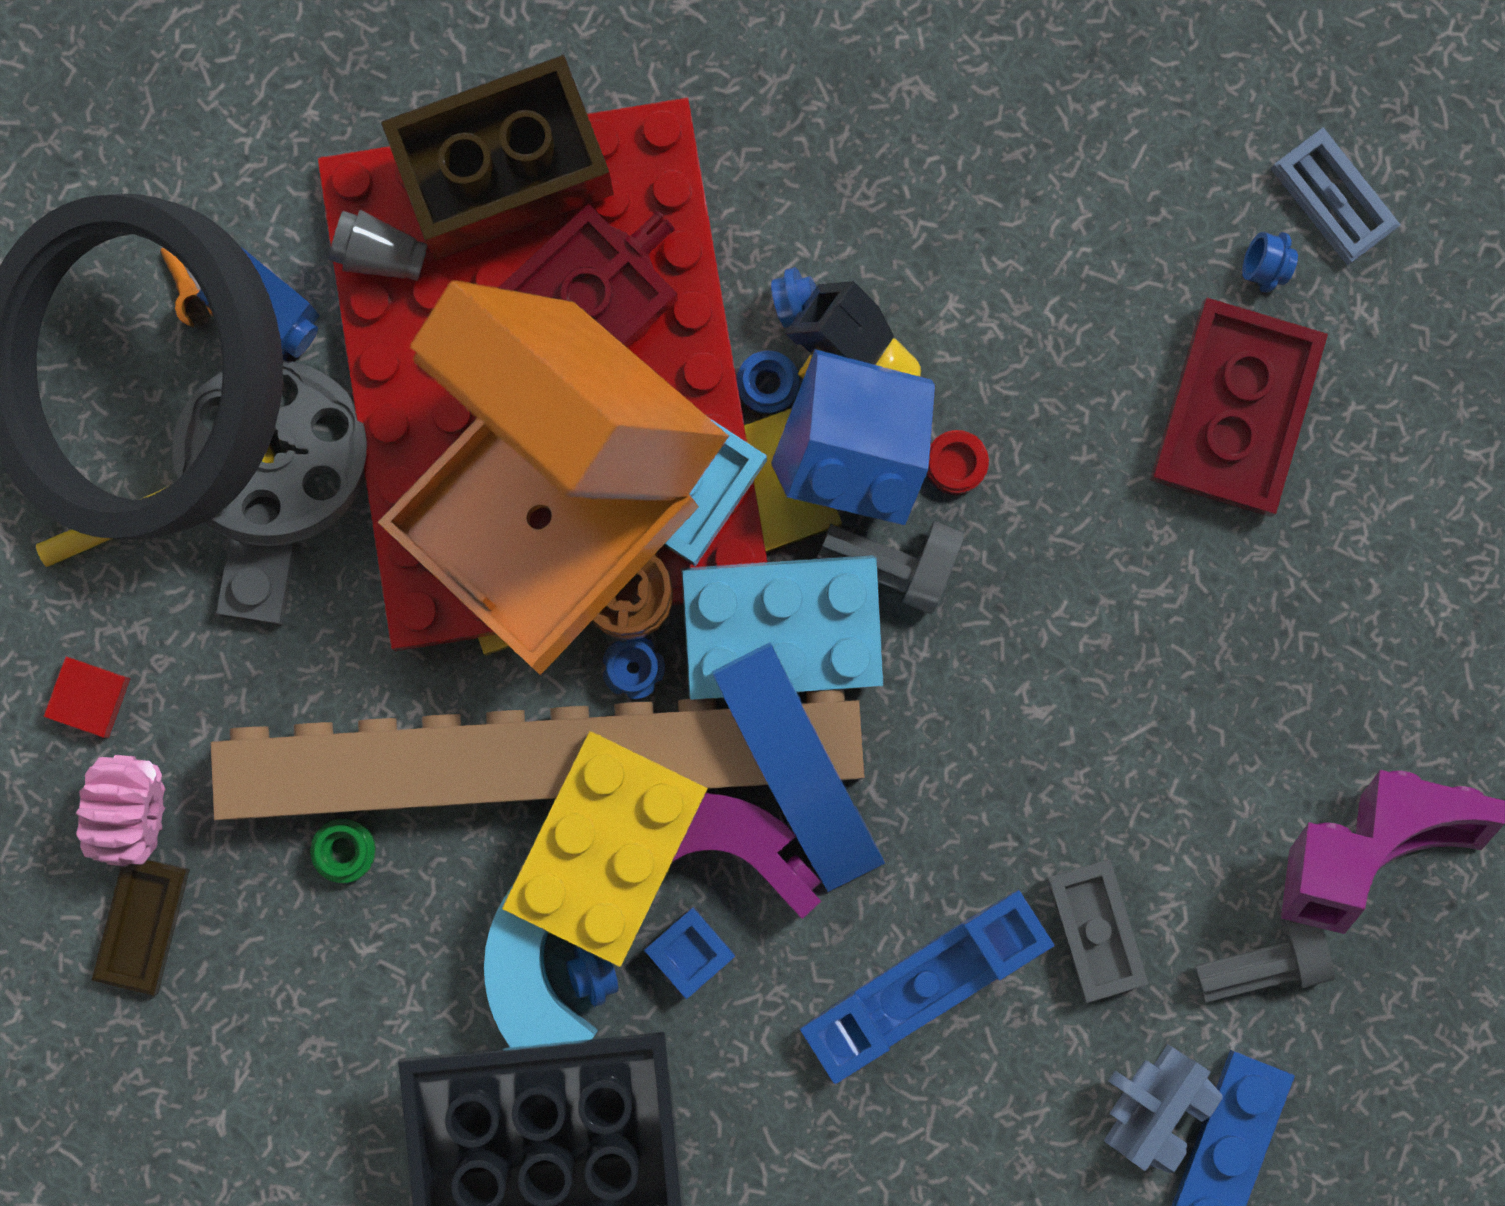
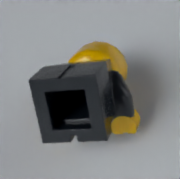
[785,281,921,379]

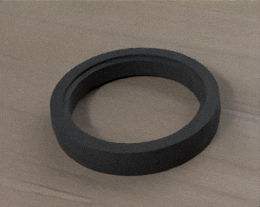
[0,194,283,540]

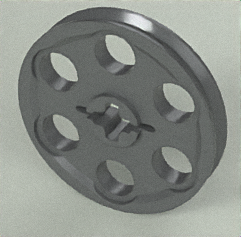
[172,360,367,546]

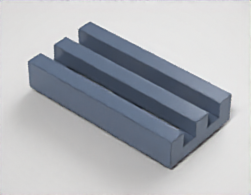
[1271,128,1401,266]

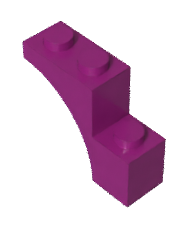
[1281,770,1505,934]

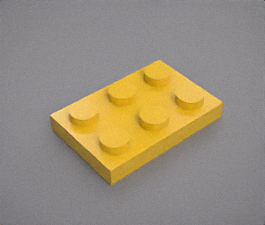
[502,731,708,967]

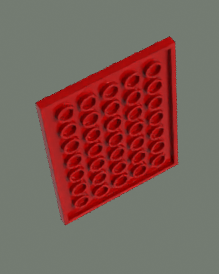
[318,97,768,652]

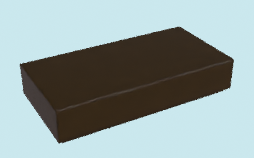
[91,859,190,995]

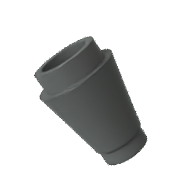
[329,210,428,281]

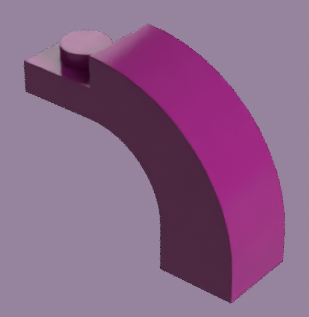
[672,793,821,919]

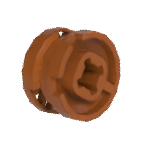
[592,555,674,640]

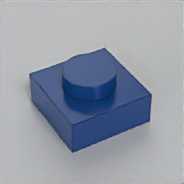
[644,907,735,999]

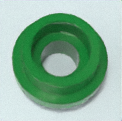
[310,819,376,883]

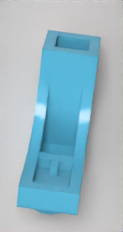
[484,886,598,1047]

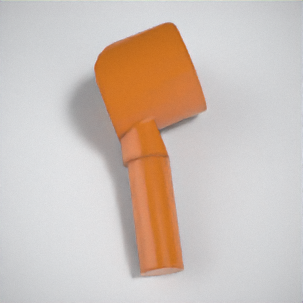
[160,248,214,327]

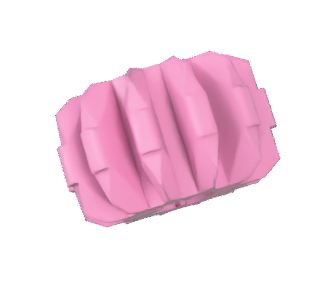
[76,755,166,866]

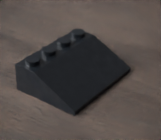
[398,1032,685,1206]

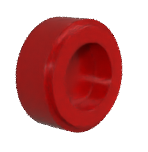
[926,430,989,495]

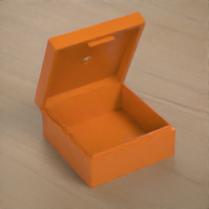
[378,280,729,675]

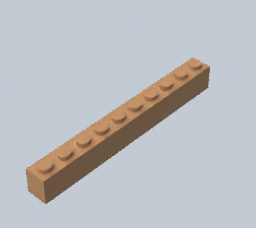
[211,690,864,820]

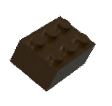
[381,54,614,261]

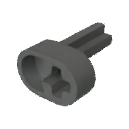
[817,520,964,615]
[1195,900,1335,1003]

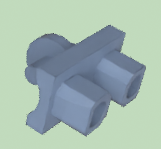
[1104,1044,1222,1173]

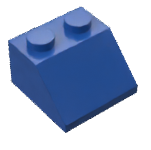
[771,349,935,525]

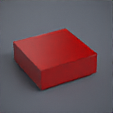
[43,657,131,738]

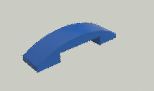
[712,642,885,892]
[800,889,1055,1085]

